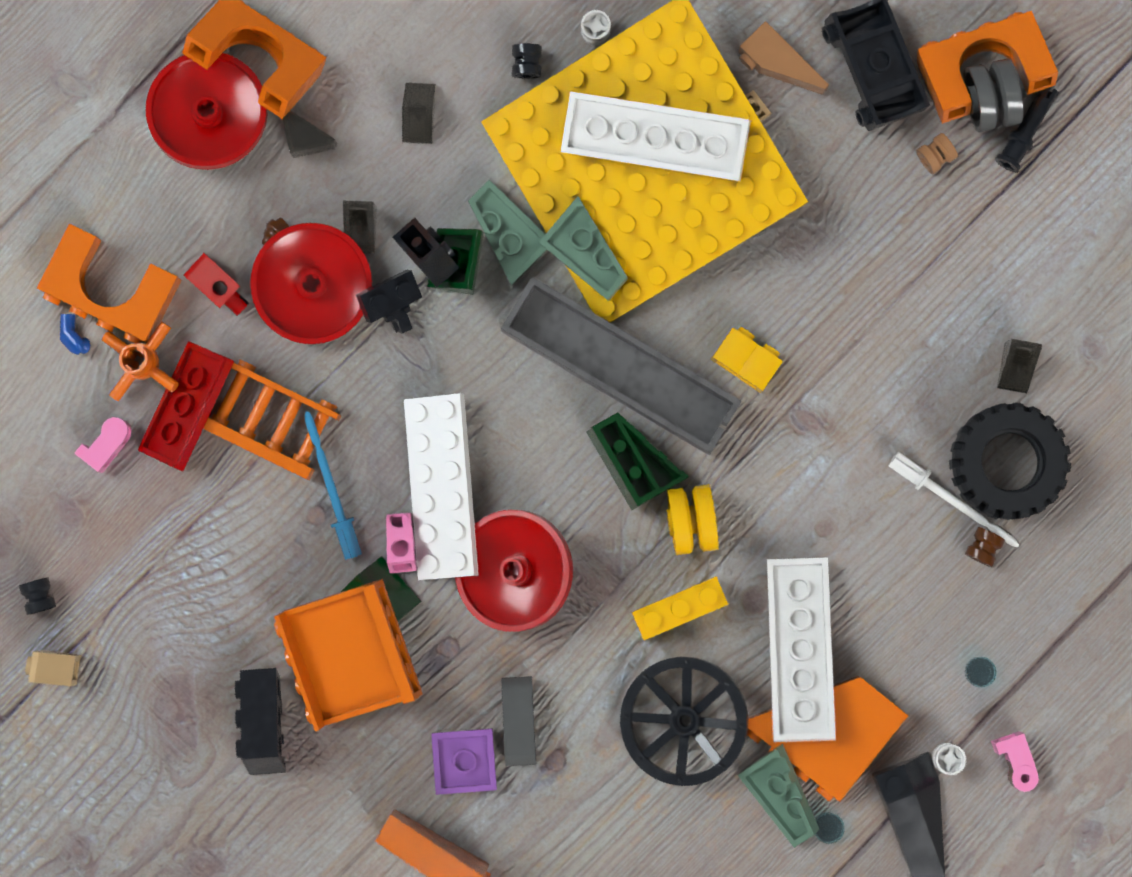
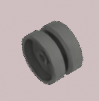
[964,58,1023,132]

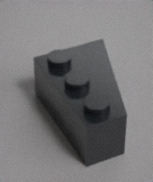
[235,668,286,775]

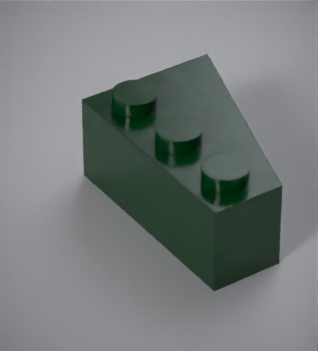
[586,412,689,510]

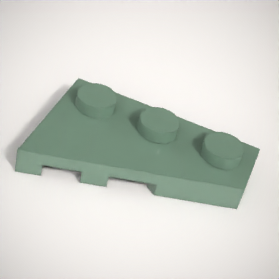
[468,180,547,286]
[539,196,628,301]
[738,743,820,848]

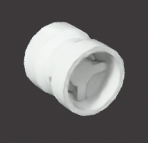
[581,10,611,46]
[932,743,966,775]

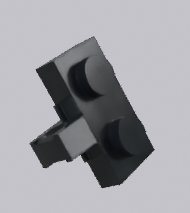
[356,269,423,334]

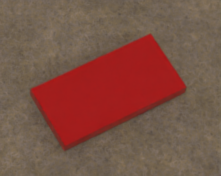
[138,341,234,472]

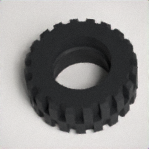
[949,403,1071,520]

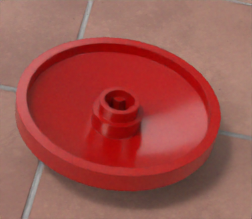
[146,53,268,170]
[250,223,372,344]
[455,510,573,632]

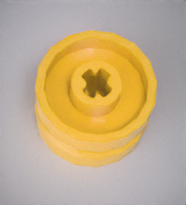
[666,484,719,555]

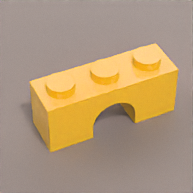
[631,576,728,640]

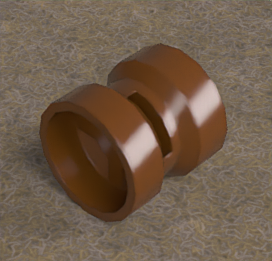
[965,527,1005,567]

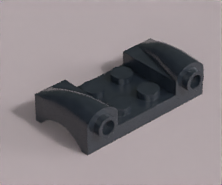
[822,0,930,131]

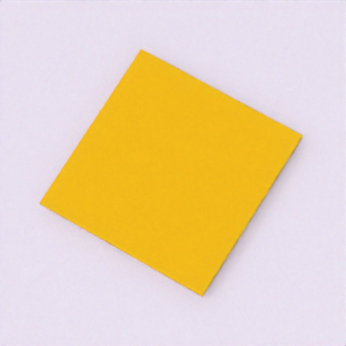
[481,0,809,323]

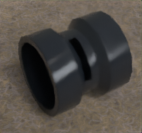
[512,43,542,79]
[19,578,57,615]

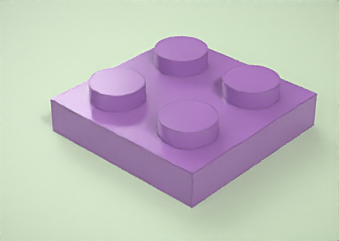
[431,728,497,795]

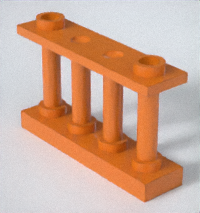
[203,359,341,481]

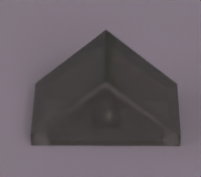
[402,83,436,144]
[283,111,338,158]
[343,200,377,254]
[997,339,1042,394]

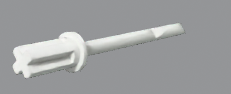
[888,451,1019,547]

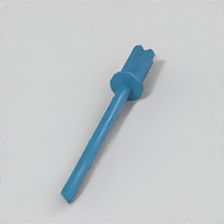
[304,411,362,560]

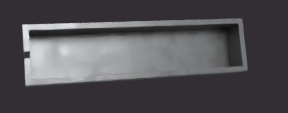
[501,277,742,455]

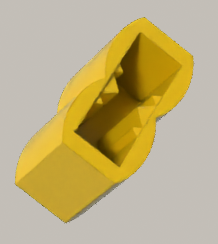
[711,327,783,393]

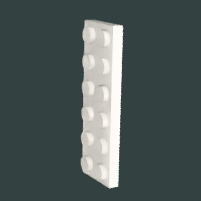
[560,91,751,181]
[404,393,479,580]
[767,557,836,742]

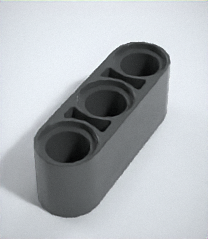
[501,676,536,766]

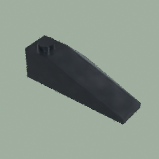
[871,752,945,877]

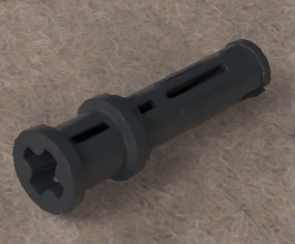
[995,87,1059,173]

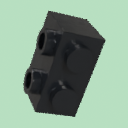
[392,217,460,287]

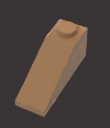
[738,21,829,95]

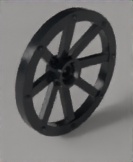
[620,657,748,786]

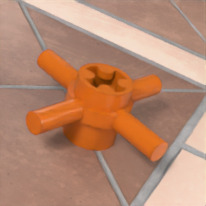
[102,321,179,402]

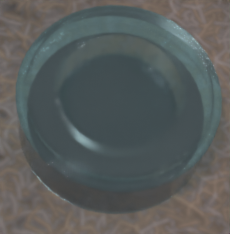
[965,657,997,687]
[815,812,845,844]

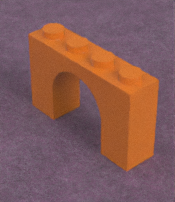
[182,0,327,119]
[917,10,1058,124]
[37,223,182,344]

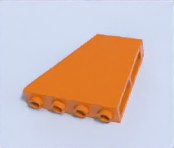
[747,676,908,802]
[375,810,491,877]

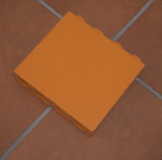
[274,579,423,731]

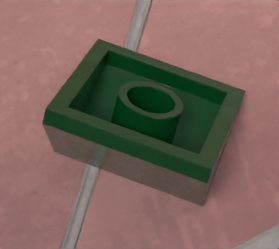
[427,228,484,295]
[341,556,422,622]

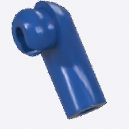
[60,314,90,355]

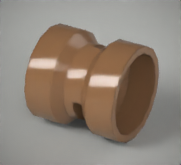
[916,133,958,174]

